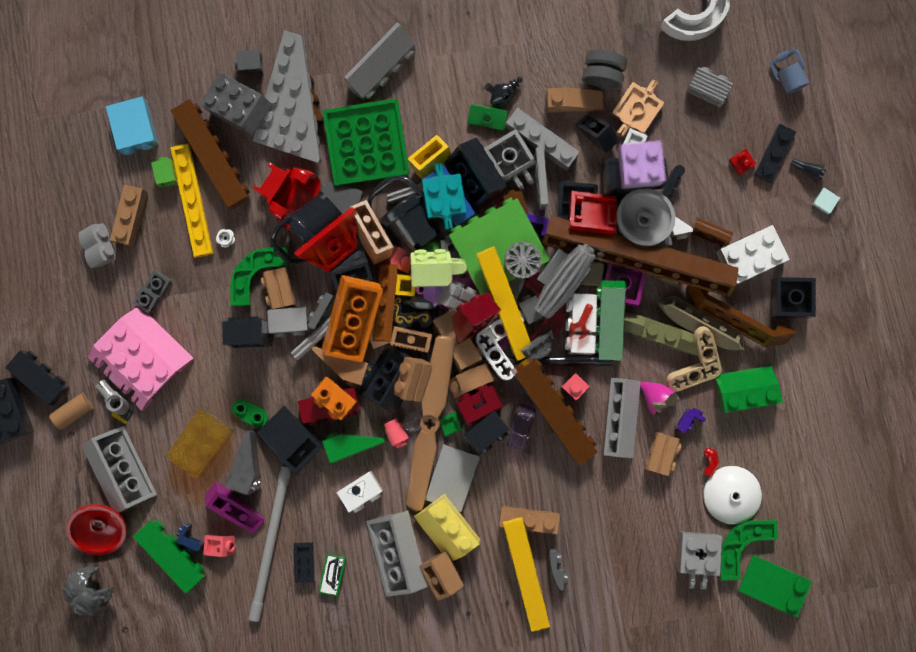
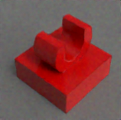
[729,149,756,175]

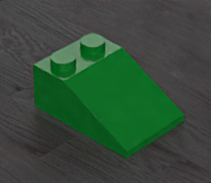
[738,555,812,618]

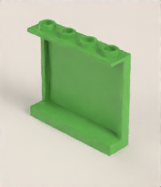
[448,197,550,296]

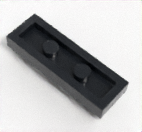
[754,124,796,183]

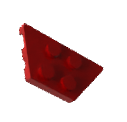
[294,207,357,272]

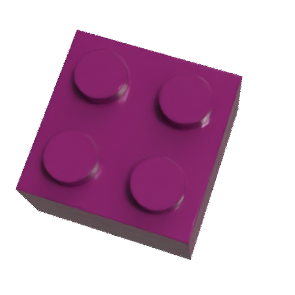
[603,263,646,307]

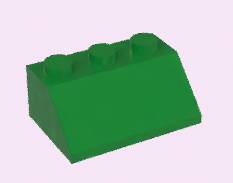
[714,365,783,413]

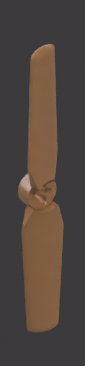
[406,336,455,511]

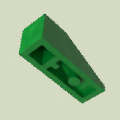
[322,432,386,463]

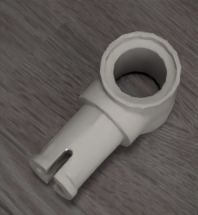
[95,380,129,415]

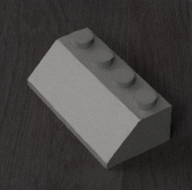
[344,22,416,102]
[81,426,157,513]
[366,511,428,597]

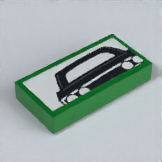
[318,553,346,596]

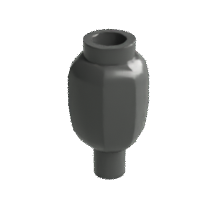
[403,294,438,312]

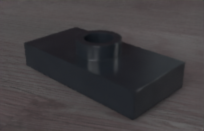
[293,542,315,583]

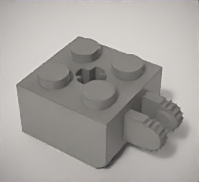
[484,129,536,191]
[677,531,722,590]

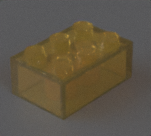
[165,408,235,479]

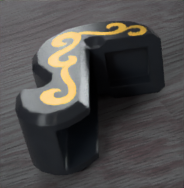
[393,295,434,330]

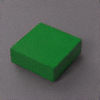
[440,412,463,437]

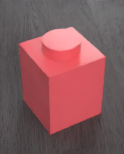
[560,373,590,401]

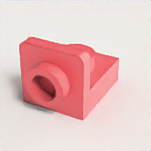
[204,535,236,557]

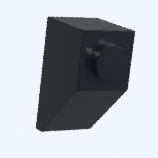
[576,112,620,153]

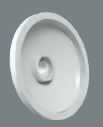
[703,466,762,524]

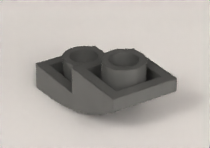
[133,270,172,313]
[549,548,568,590]

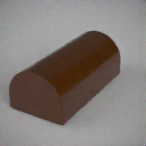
[691,217,733,247]

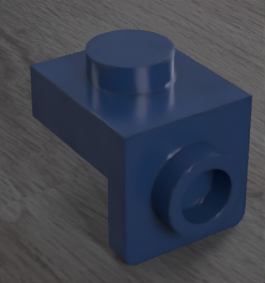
[176,523,204,553]

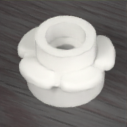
[216,229,235,248]

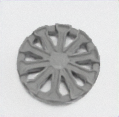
[504,242,541,278]

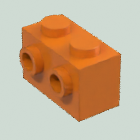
[311,377,357,420]

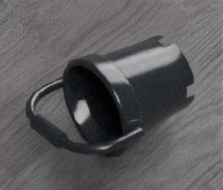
[367,176,440,256]
[271,191,342,264]

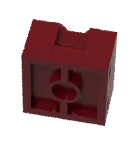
[457,384,502,424]

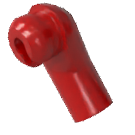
[703,448,720,478]

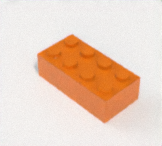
[322,275,383,363]

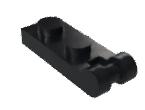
[661,165,685,199]

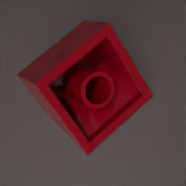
[452,292,501,344]

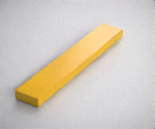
[170,143,214,258]
[476,247,531,361]
[503,517,550,632]

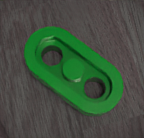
[232,399,269,427]

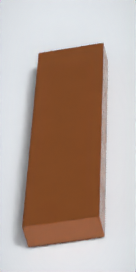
[373,264,398,342]

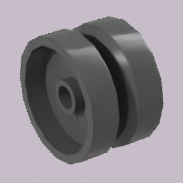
[582,50,628,90]

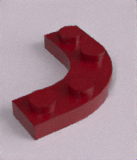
[524,271,565,341]

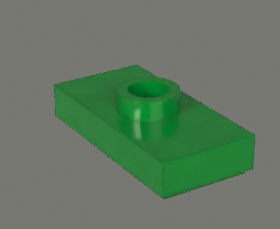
[467,104,508,130]

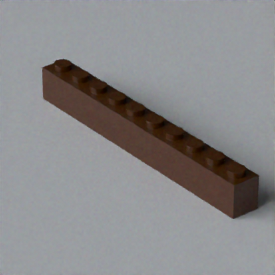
[542,215,739,297]

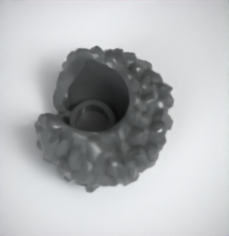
[62,566,114,617]

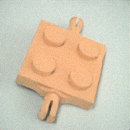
[611,80,665,137]

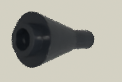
[790,158,826,182]

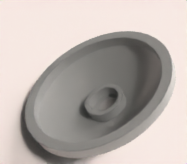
[617,189,675,246]

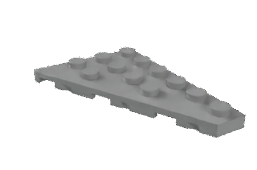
[253,30,322,163]

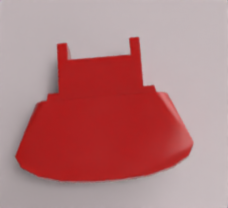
[253,162,321,229]

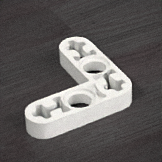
[475,311,524,381]

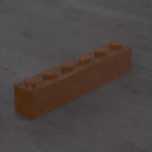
[170,99,250,210]
[511,357,598,466]

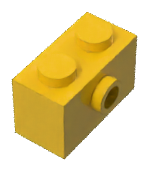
[408,135,451,179]

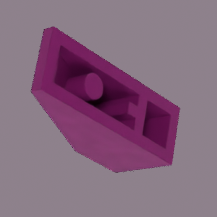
[204,481,265,534]

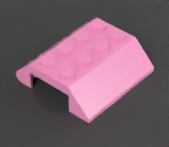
[87,307,194,411]

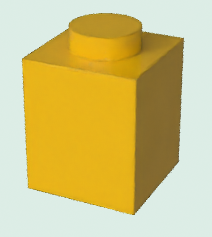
[395,274,415,296]

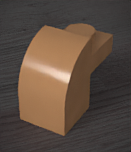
[449,363,495,398]

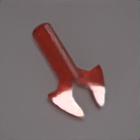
[569,304,593,340]

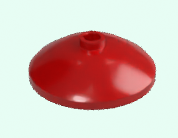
[66,504,127,555]

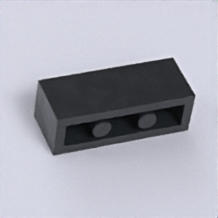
[5,350,69,406]

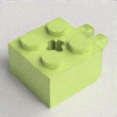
[411,249,467,287]

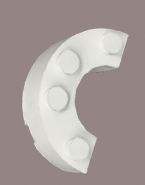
[660,0,730,41]

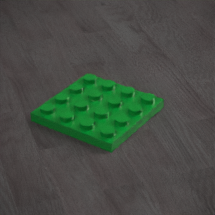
[322,98,410,186]

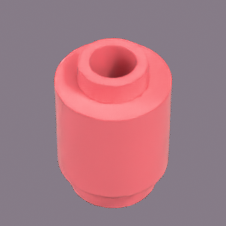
[384,419,409,449]

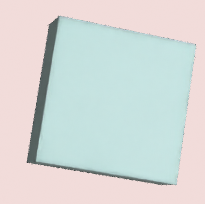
[812,188,840,214]

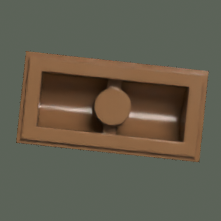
[49,392,94,430]

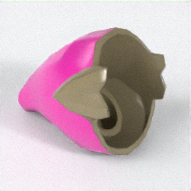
[640,382,679,416]

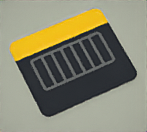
[111,403,134,424]

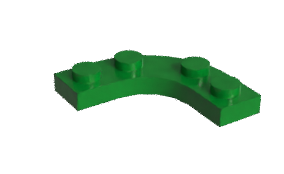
[230,247,289,306]
[720,520,778,580]

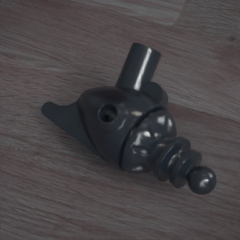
[485,77,523,109]

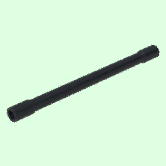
[473,355,613,368]

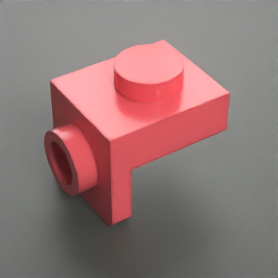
[383,245,411,274]

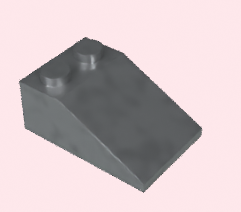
[225,430,262,495]

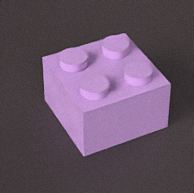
[618,141,665,189]

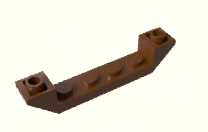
[686,285,797,347]

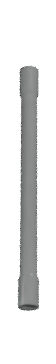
[248,466,291,622]

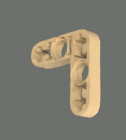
[666,326,722,392]

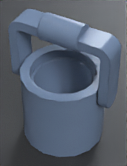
[770,49,810,94]

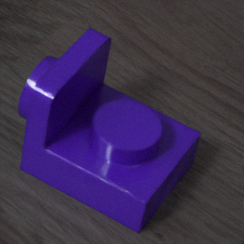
[526,213,549,239]
[675,407,706,433]

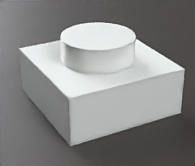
[623,128,647,144]

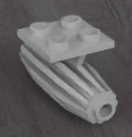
[534,244,595,318]

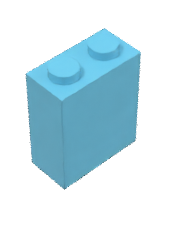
[106,96,158,155]

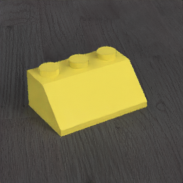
[414,493,480,562]

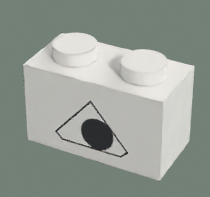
[337,471,383,513]

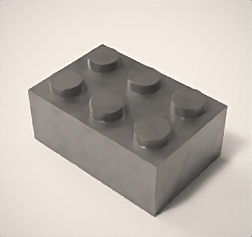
[200,72,272,136]

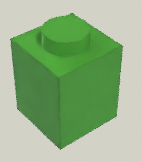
[151,157,178,188]

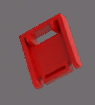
[568,191,617,235]

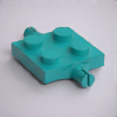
[421,163,466,230]

